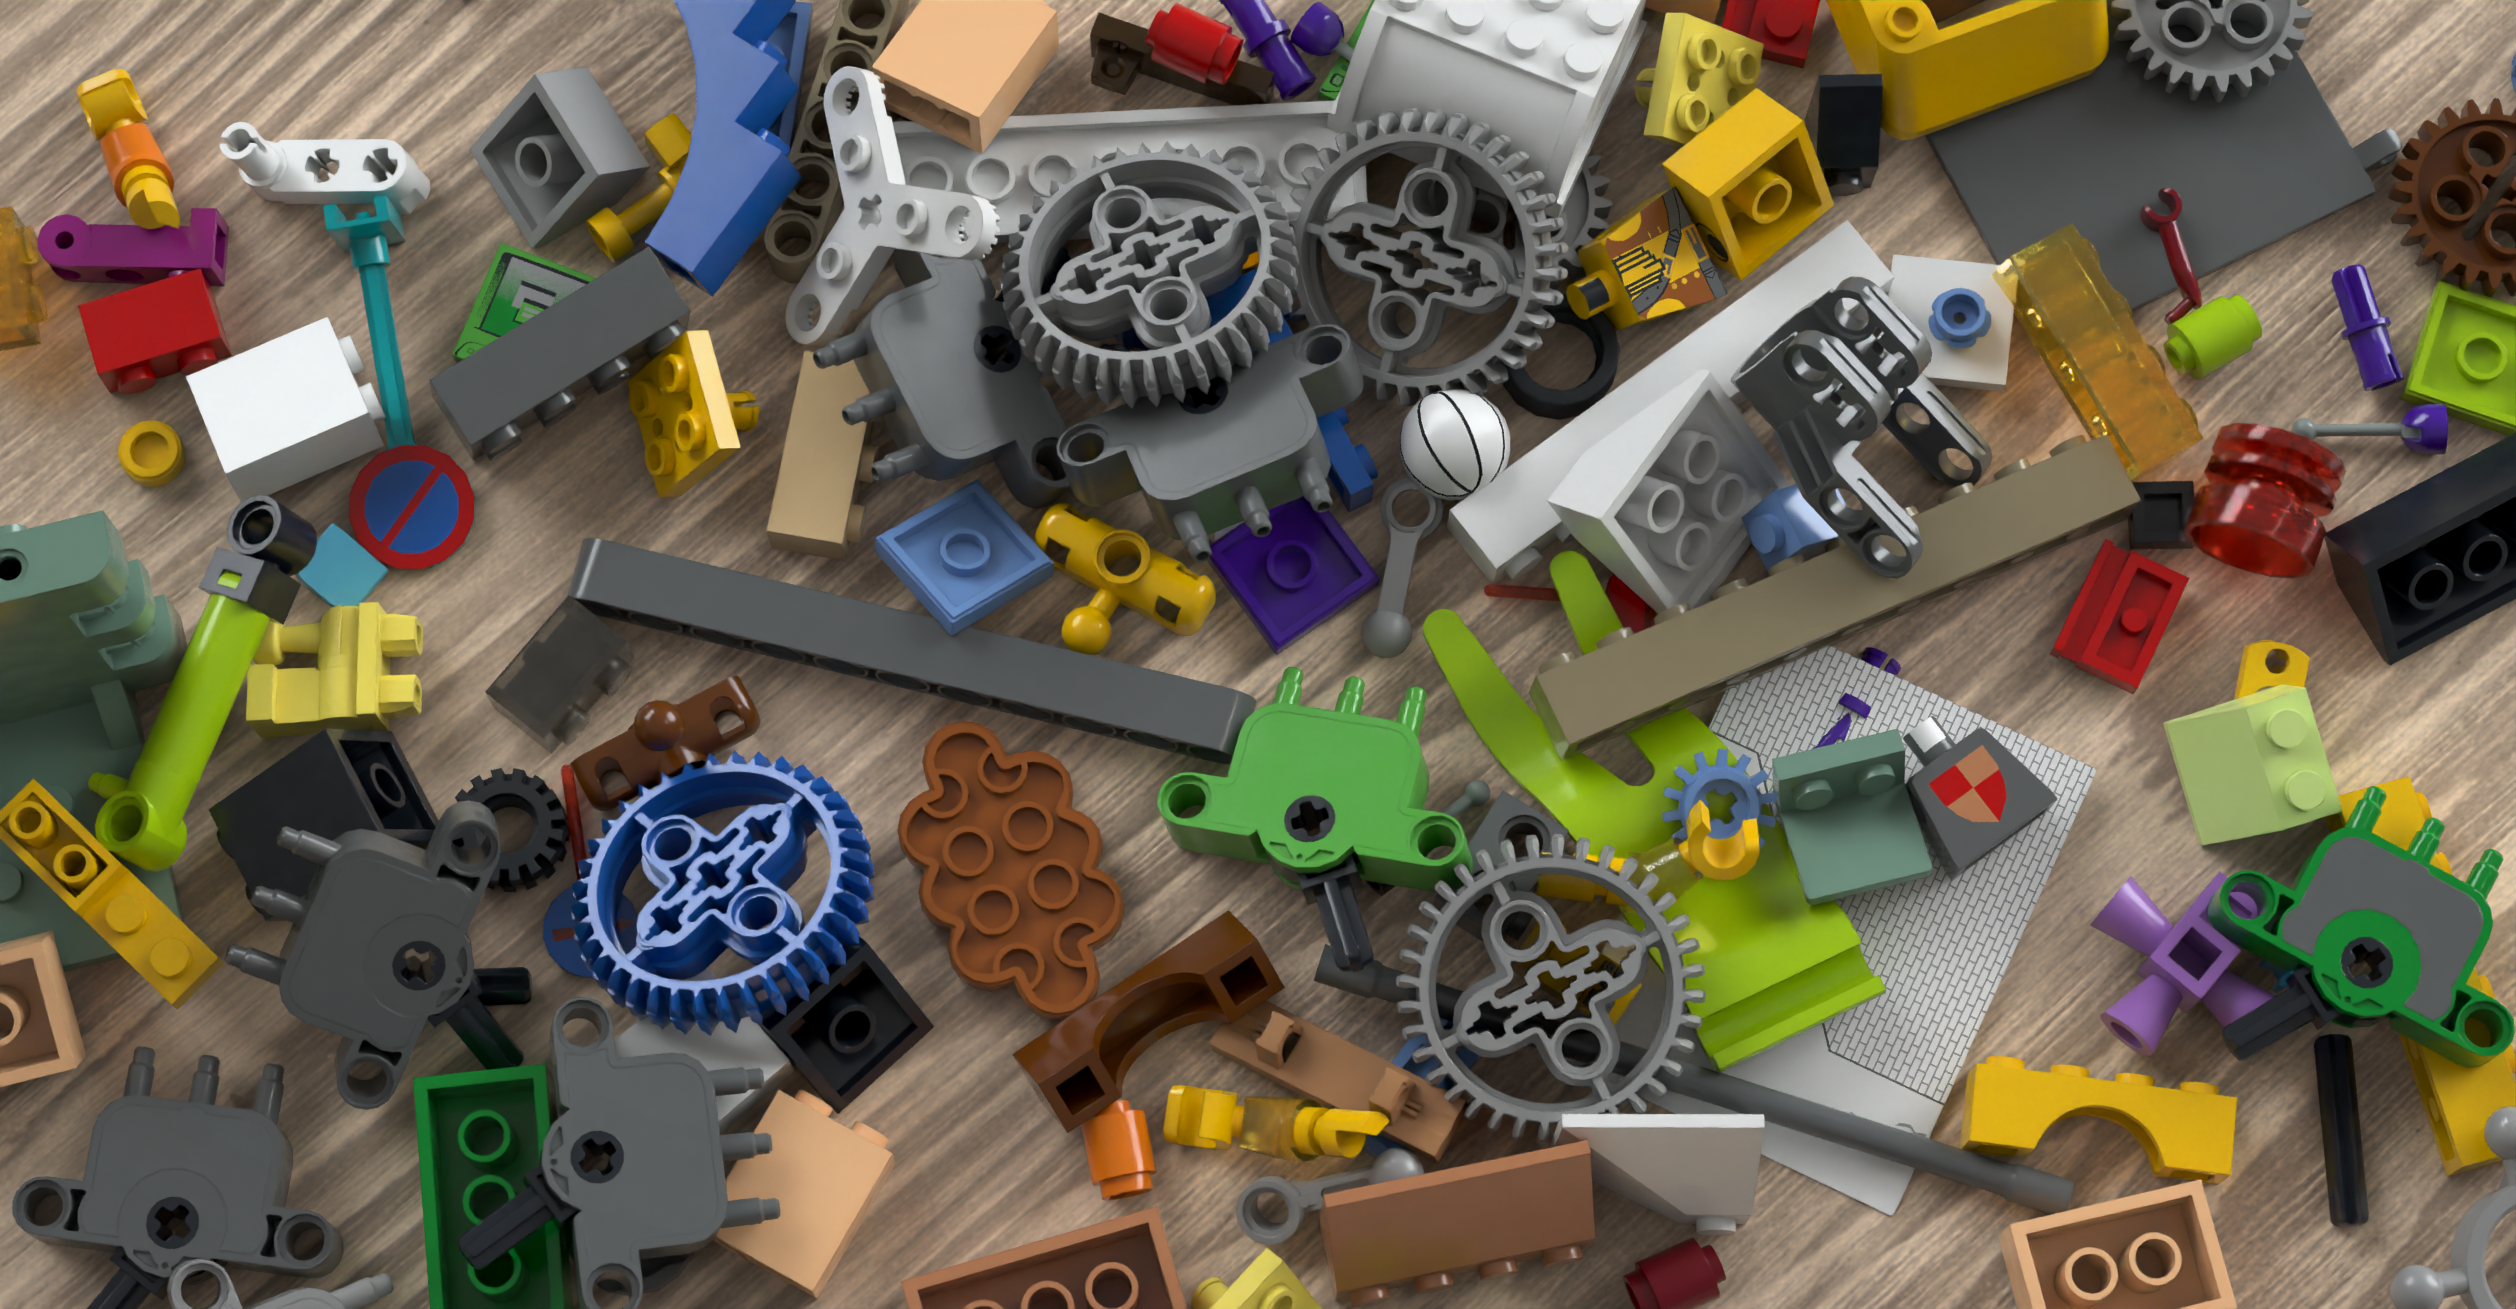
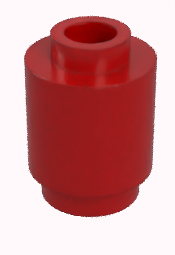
[1145,3,1243,85]

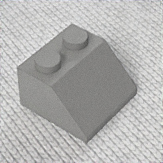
[470,67,650,249]

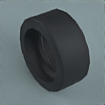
[1503,293,1620,420]

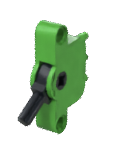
[1157,667,1473,972]

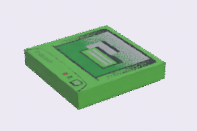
[452,243,596,362]

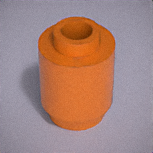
[1081,1100,1157,1200]

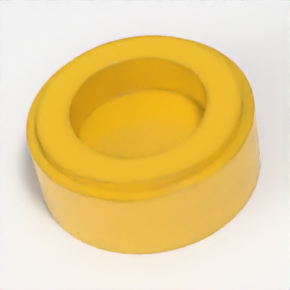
[118,420,186,487]

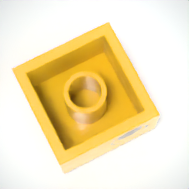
[1662,88,1834,281]

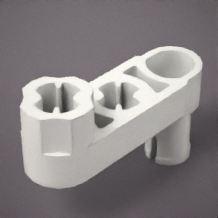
[220,122,430,216]

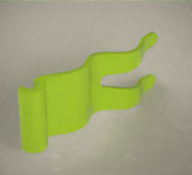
[1423,551,1886,1073]

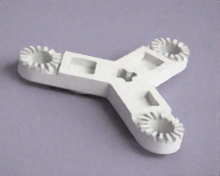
[785,66,1000,347]

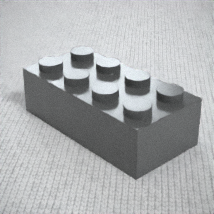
[429,247,690,461]

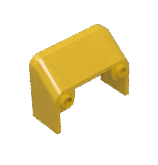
[1826,0,2109,140]

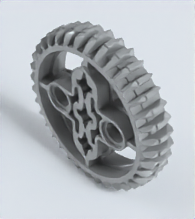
[1287,108,1569,407]
[1001,141,1299,409]
[1396,834,1706,1144]

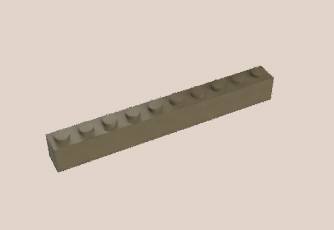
[1529,434,2141,761]

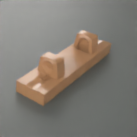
[1209,1001,1468,1164]

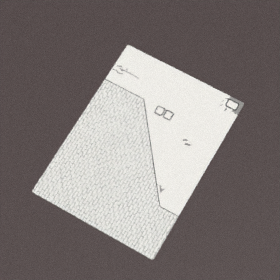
[1566,645,2096,1215]

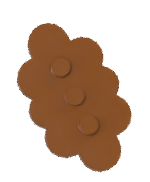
[897,721,1124,1022]

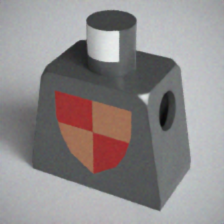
[1903,716,2058,881]

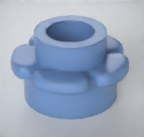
[1928,288,1991,349]

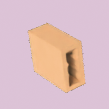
[872,0,1059,154]
[713,1090,896,1300]

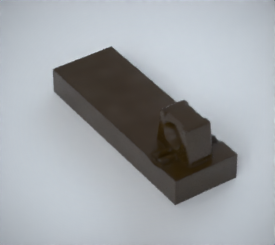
[1090,12,1274,105]

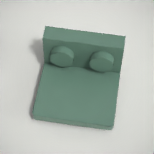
[1772,729,1932,905]

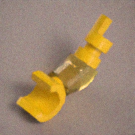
[1537,800,1760,914]
[1163,1085,1389,1161]

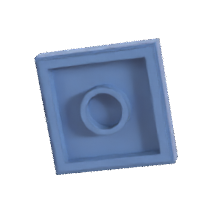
[875,480,1054,636]

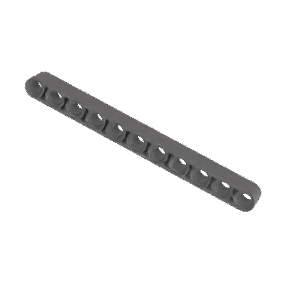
[566,538,1257,765]

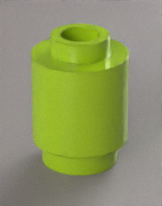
[2163,294,2262,380]

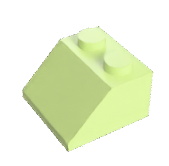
[2163,684,2342,845]

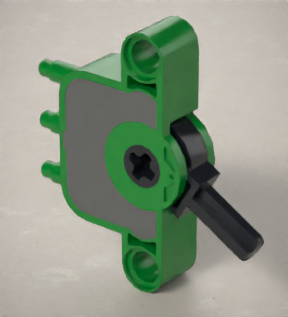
[2208,786,2515,1068]

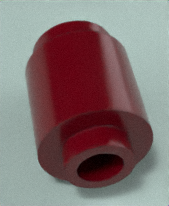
[1623,1237,1726,1309]

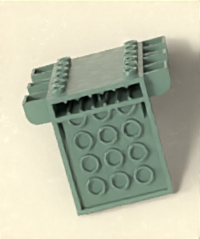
[0,510,187,972]

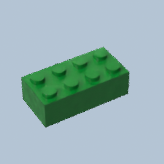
[413,1064,573,1309]

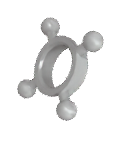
[2390,1106,2516,1309]

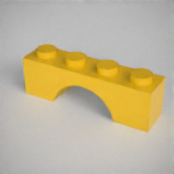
[1960,1056,2237,1185]

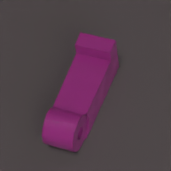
[37,208,229,287]

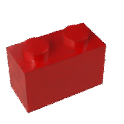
[78,268,232,394]

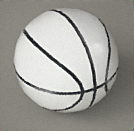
[1400,388,1510,501]

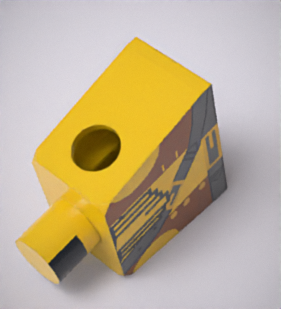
[1566,186,1728,330]

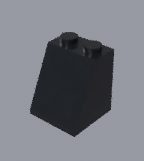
[208,728,439,921]

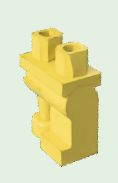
[246,602,423,738]

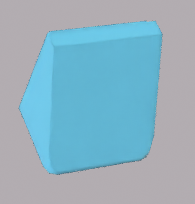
[295,523,389,607]

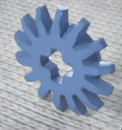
[1662,749,1777,848]

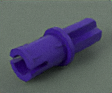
[2331,264,2404,391]

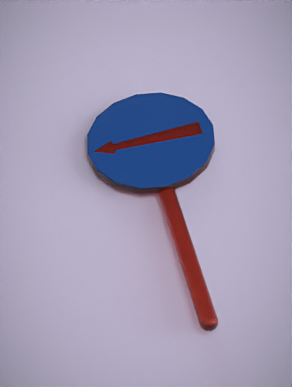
[543,764,638,978]

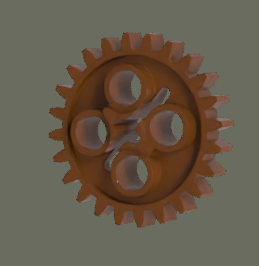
[2388,98,2516,298]

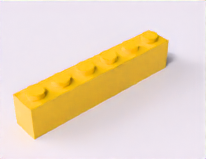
[2325,776,2516,1177]

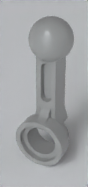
[1361,477,1444,658]
[1236,1148,1424,1245]

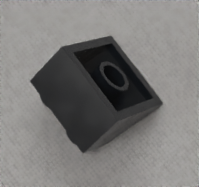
[759,936,934,1114]

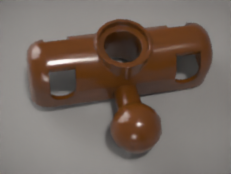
[570,676,761,811]

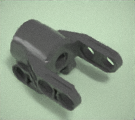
[1731,276,1992,579]

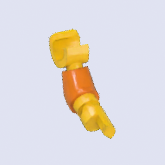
[76,69,180,229]

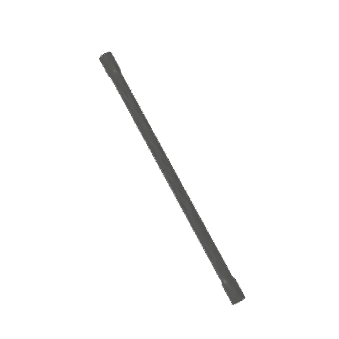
[1314,944,2074,1215]

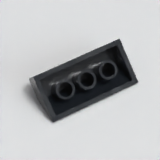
[2324,433,2516,665]

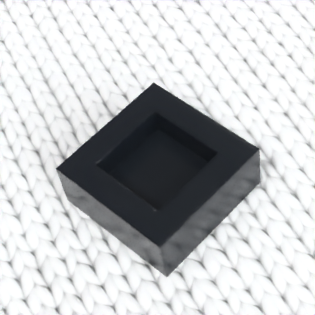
[2128,481,2198,549]

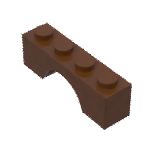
[1012,910,1285,1133]

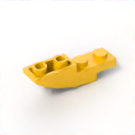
[0,778,225,1010]

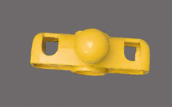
[1034,502,1216,655]

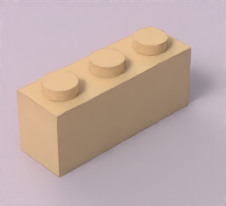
[767,351,885,561]

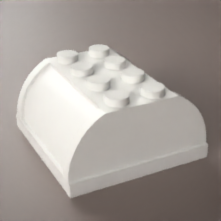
[1326,0,1647,218]

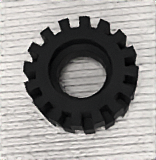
[452,768,570,892]

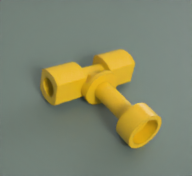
[585,113,692,263]

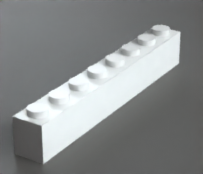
[1447,220,1895,585]

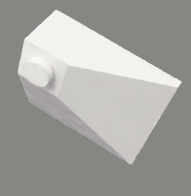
[1547,368,1791,614]
[1549,1114,1765,1235]

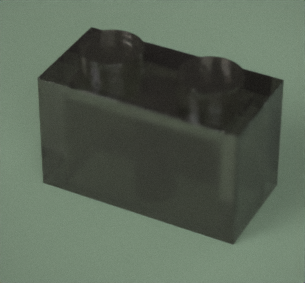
[485,595,634,754]

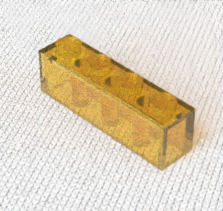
[1992,223,2204,482]

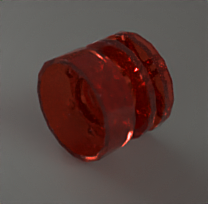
[2184,423,2346,579]

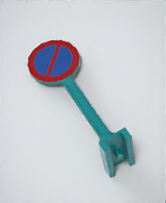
[323,195,476,571]

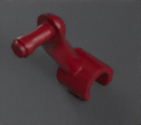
[2141,188,2202,325]

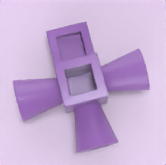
[2090,871,2275,1057]

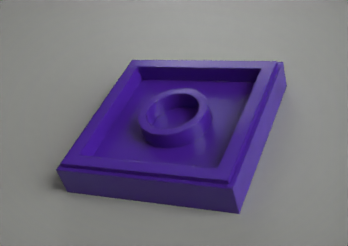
[1207,496,1380,655]

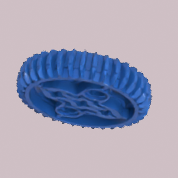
[570,750,875,1036]

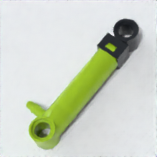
[88,495,317,872]

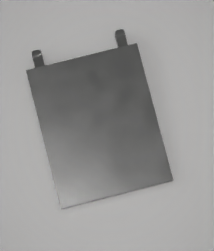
[1925,0,2403,353]

